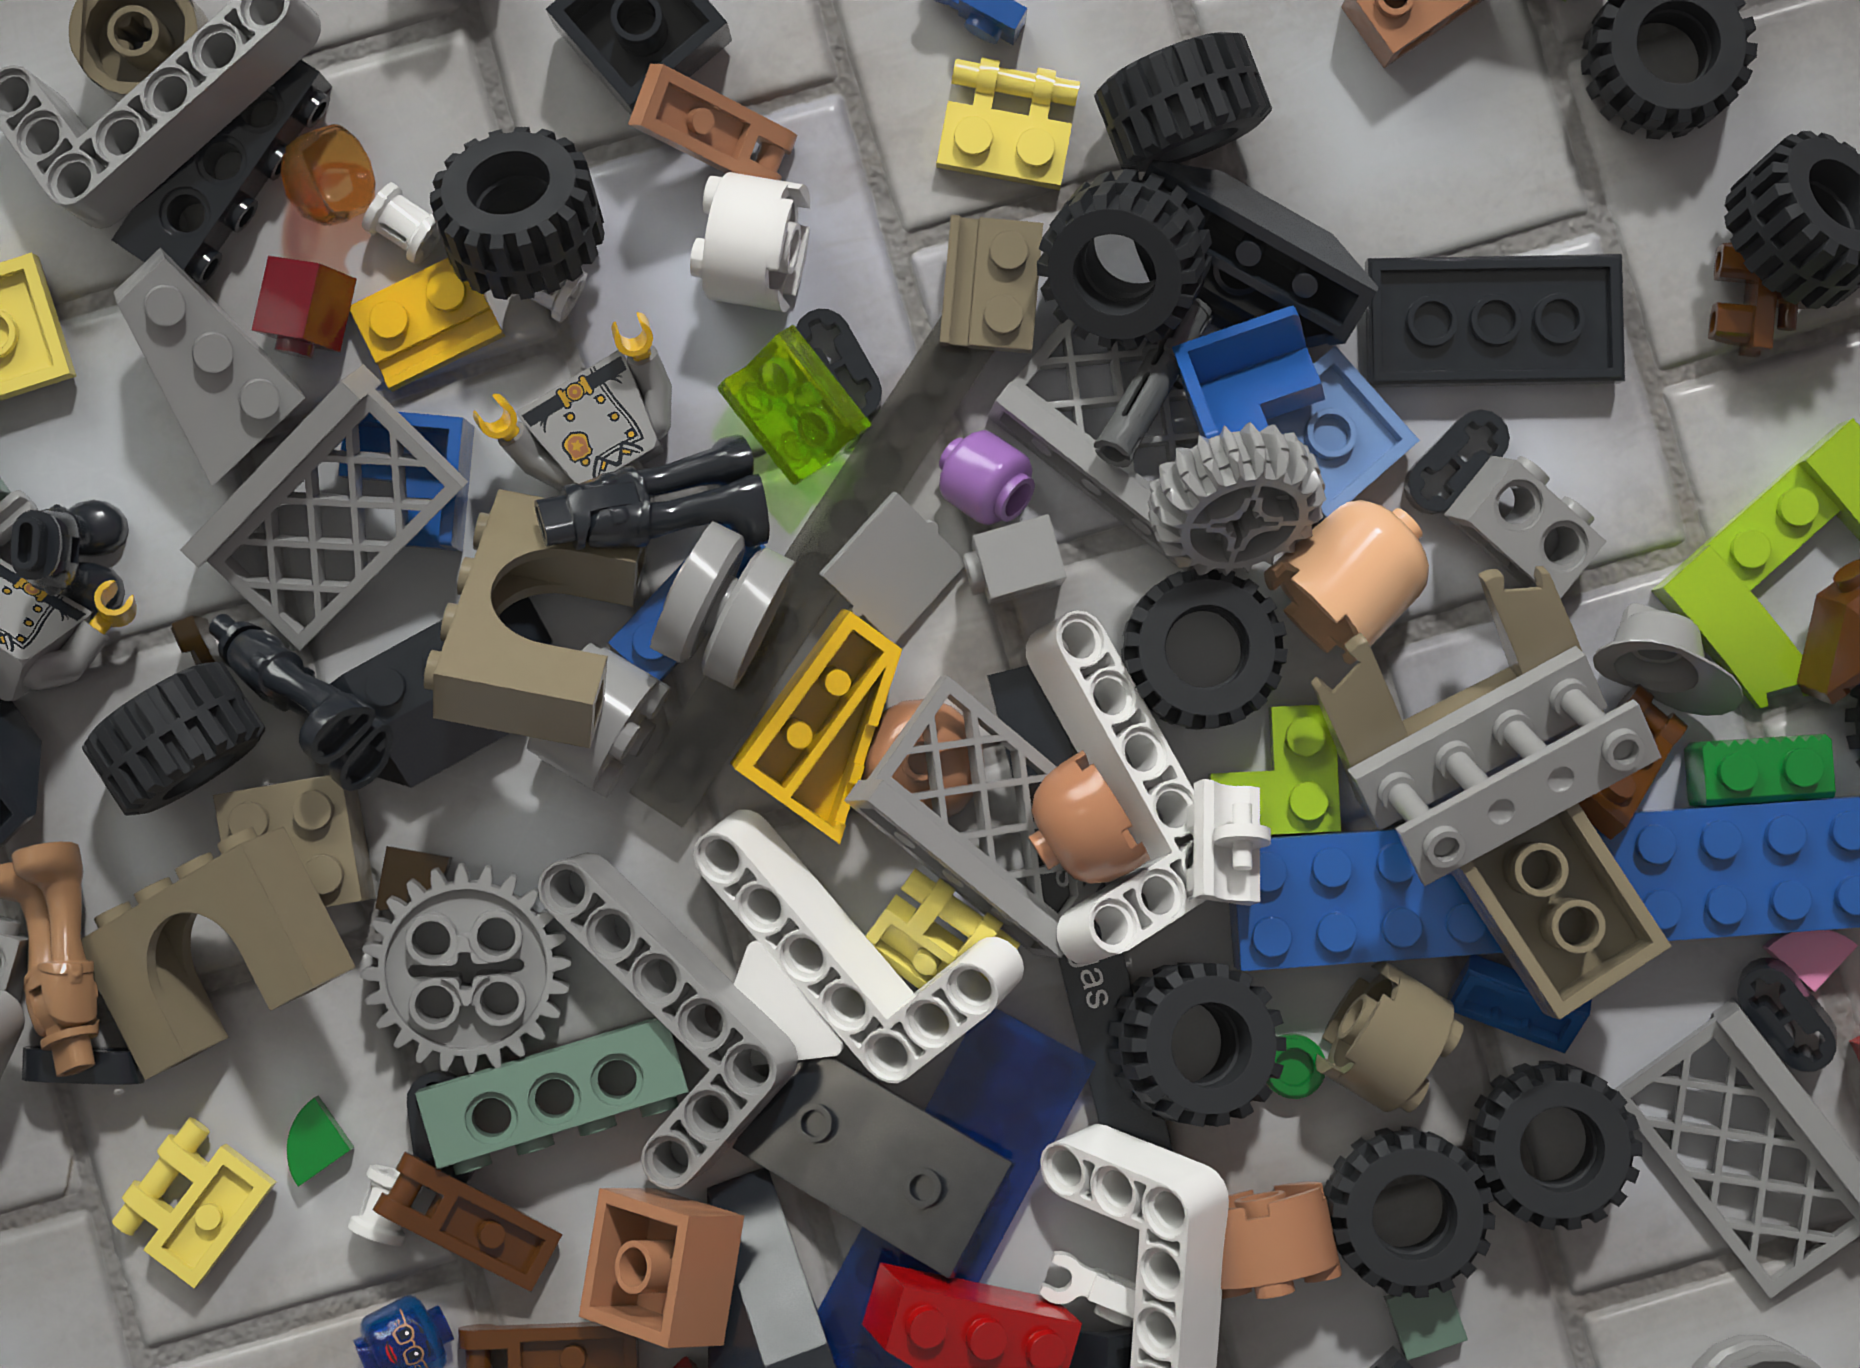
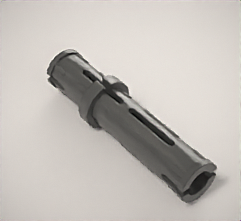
[1094,298,1213,468]

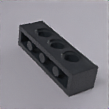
[111,59,332,285]

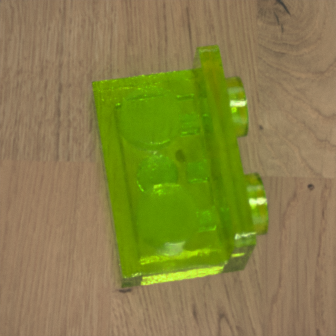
[718,325,872,485]

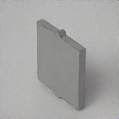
[819,491,964,643]

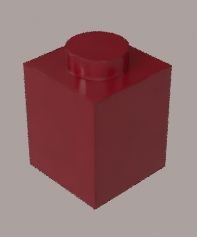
[251,256,357,359]

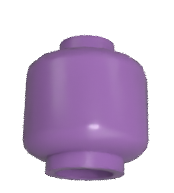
[939,430,1035,525]

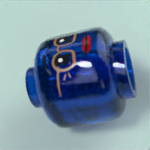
[352,1295,454,1368]

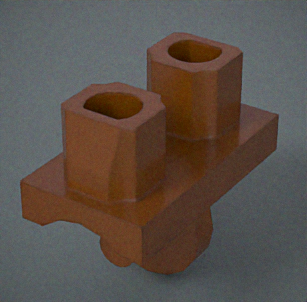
[1708,242,1809,357]

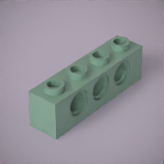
[415,1017,689,1175]

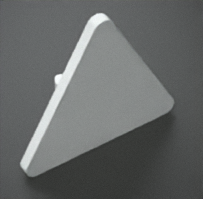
[717,940,844,1066]

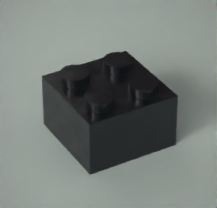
[546,0,732,115]

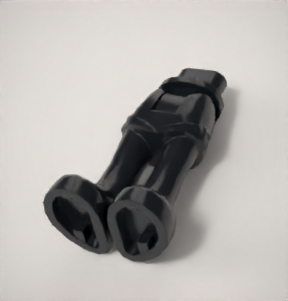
[534,434,770,550]
[11,499,129,620]
[209,614,393,791]

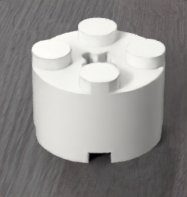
[690,172,810,312]

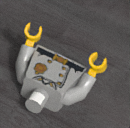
[473,312,672,502]
[0,559,137,701]

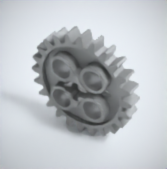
[360,863,572,1073]

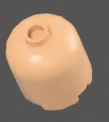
[1264,500,1429,664]

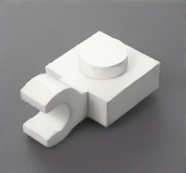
[1039,1251,1136,1327]

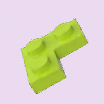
[1208,705,1341,835]

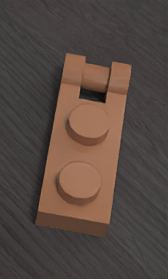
[628,64,798,181]

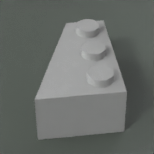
[114,248,305,487]

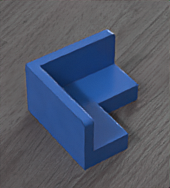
[1172,306,1325,439]
[339,412,475,552]

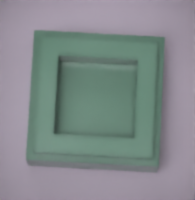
[1383,1288,1468,1361]

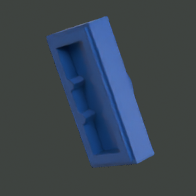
[1447,955,1592,1054]

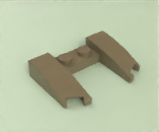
[1311,566,1604,826]

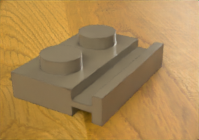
[939,215,1044,354]

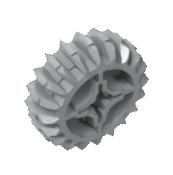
[1147,422,1326,576]

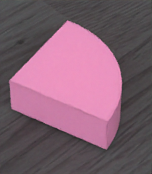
[1762,930,1858,992]

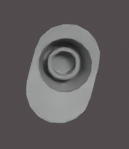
[1593,603,1743,716]

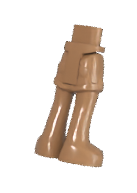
[0,841,99,1077]

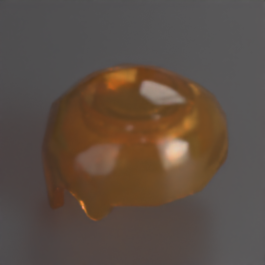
[281,124,376,226]

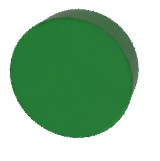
[1266,1033,1325,1099]

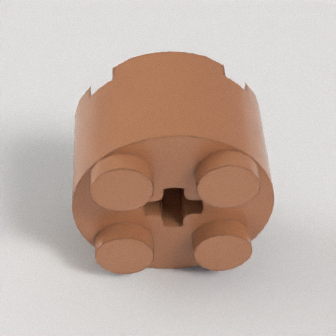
[1221,1182,1342,1299]

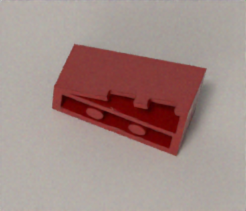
[862,1262,1082,1368]

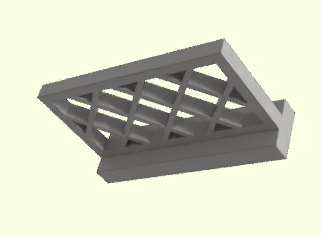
[987,318,1200,572]
[180,364,468,651]
[844,675,1101,958]
[1615,998,1860,1299]

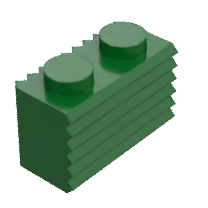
[1684,734,1836,806]

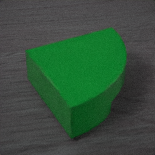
[287,1095,354,1187]

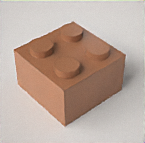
[579,1188,744,1348]

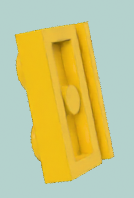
[350,257,505,392]

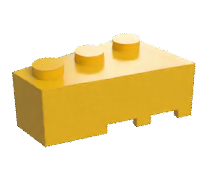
[730,608,902,844]

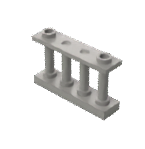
[1347,646,1662,886]

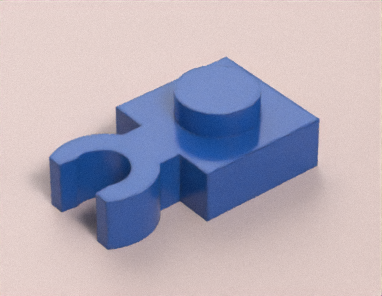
[934,0,1027,45]

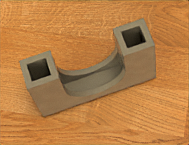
[424,489,647,749]
[82,826,356,1080]

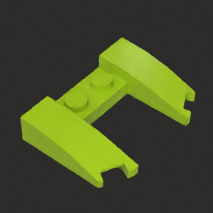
[1651,418,1860,709]

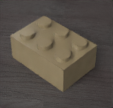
[1451,803,1672,1020]

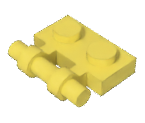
[936,57,1080,190]
[865,868,1021,989]
[112,1117,277,1288]

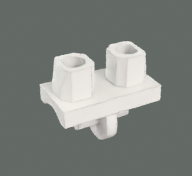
[1186,779,1271,906]

